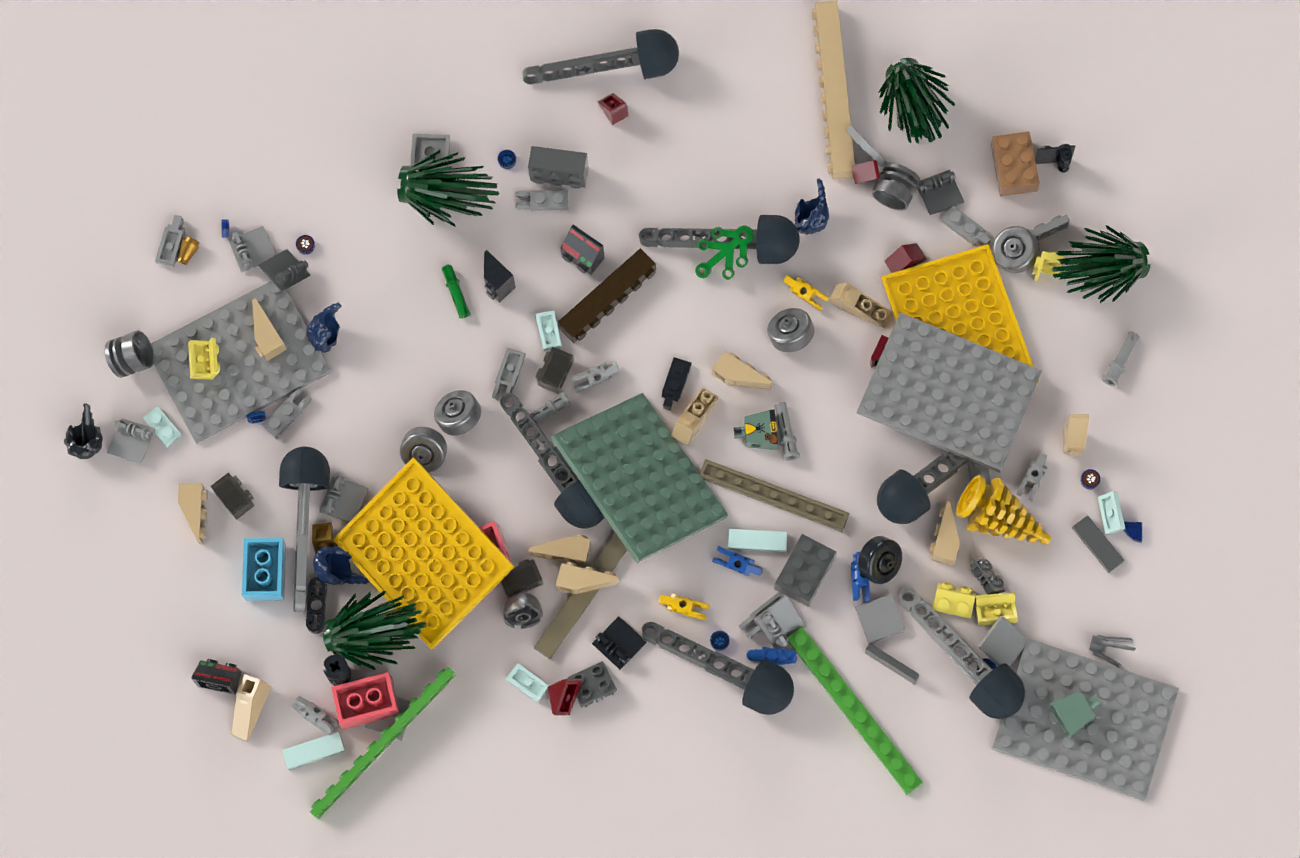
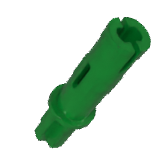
[442,264,471,319]

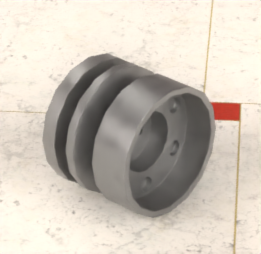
[872,163,920,211]
[105,330,155,378]

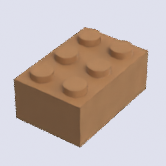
[991,131,1040,197]

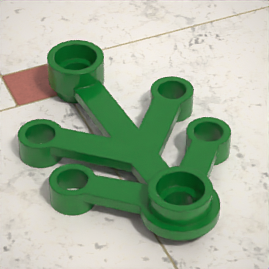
[695,225,754,280]

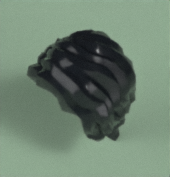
[64,403,103,459]

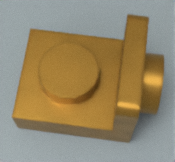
[312,522,334,553]

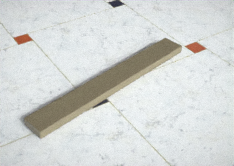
[699,459,850,532]
[534,533,627,659]

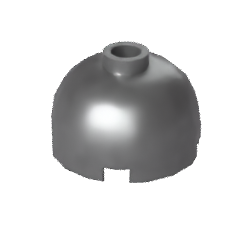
[503,592,543,629]

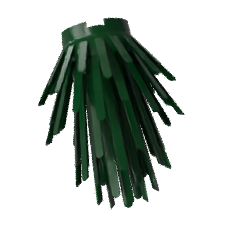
[878,58,955,144]
[397,149,500,227]
[1052,225,1151,303]
[323,591,427,670]

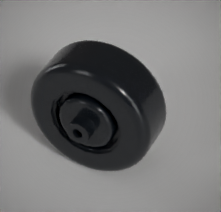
[858,536,902,584]

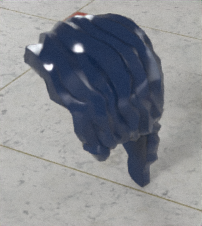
[795,178,829,235]
[306,302,342,353]
[313,546,369,585]

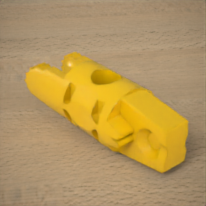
[783,275,830,312]
[659,594,710,621]

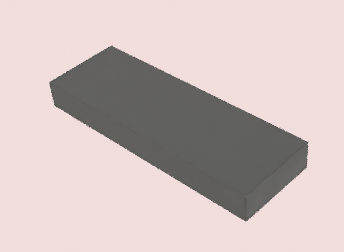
[1072,515,1125,573]
[865,643,920,685]

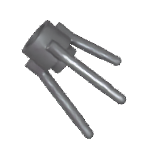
[1089,635,1136,667]

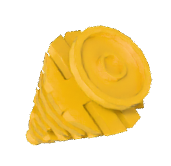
[956,475,1051,545]

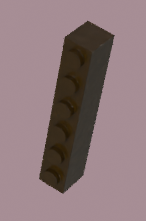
[557,248,656,343]

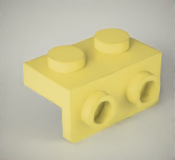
[1032,251,1065,282]
[188,338,220,380]
[932,582,976,619]
[975,592,1018,626]

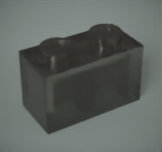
[535,346,574,394]
[210,472,254,520]
[500,559,544,598]

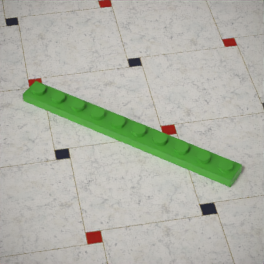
[787,627,923,795]
[310,667,456,820]

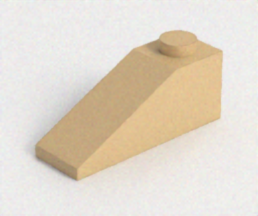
[252,298,287,361]
[1063,414,1089,456]
[529,534,591,566]

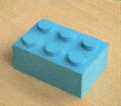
[242,538,286,601]

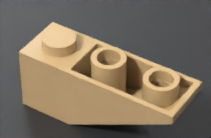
[829,282,891,328]
[712,351,772,390]
[671,388,719,445]
[178,483,208,544]
[929,501,960,566]
[556,562,619,595]
[231,675,272,741]

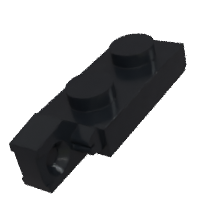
[662,357,692,410]

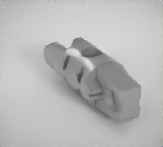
[570,362,620,392]
[1017,453,1048,501]
[292,696,340,735]

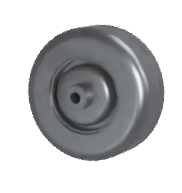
[992,226,1040,273]
[767,308,815,352]
[434,390,481,436]
[400,427,447,473]

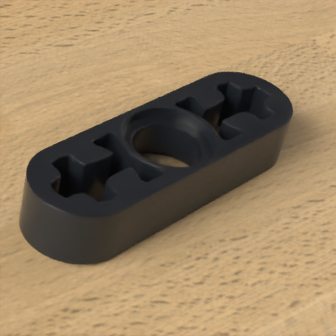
[306,577,327,634]

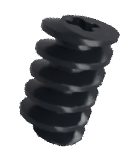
[323,654,352,686]

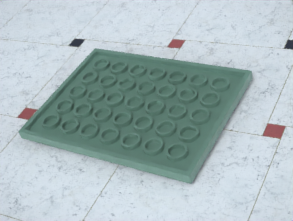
[551,393,728,563]

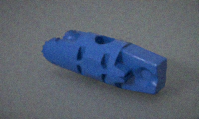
[712,546,763,576]
[851,552,870,602]
[746,647,797,666]

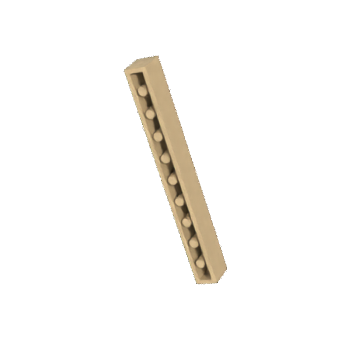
[812,0,855,180]

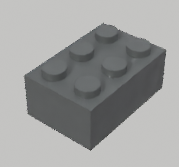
[528,146,589,189]
[774,534,837,607]

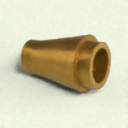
[177,236,200,265]

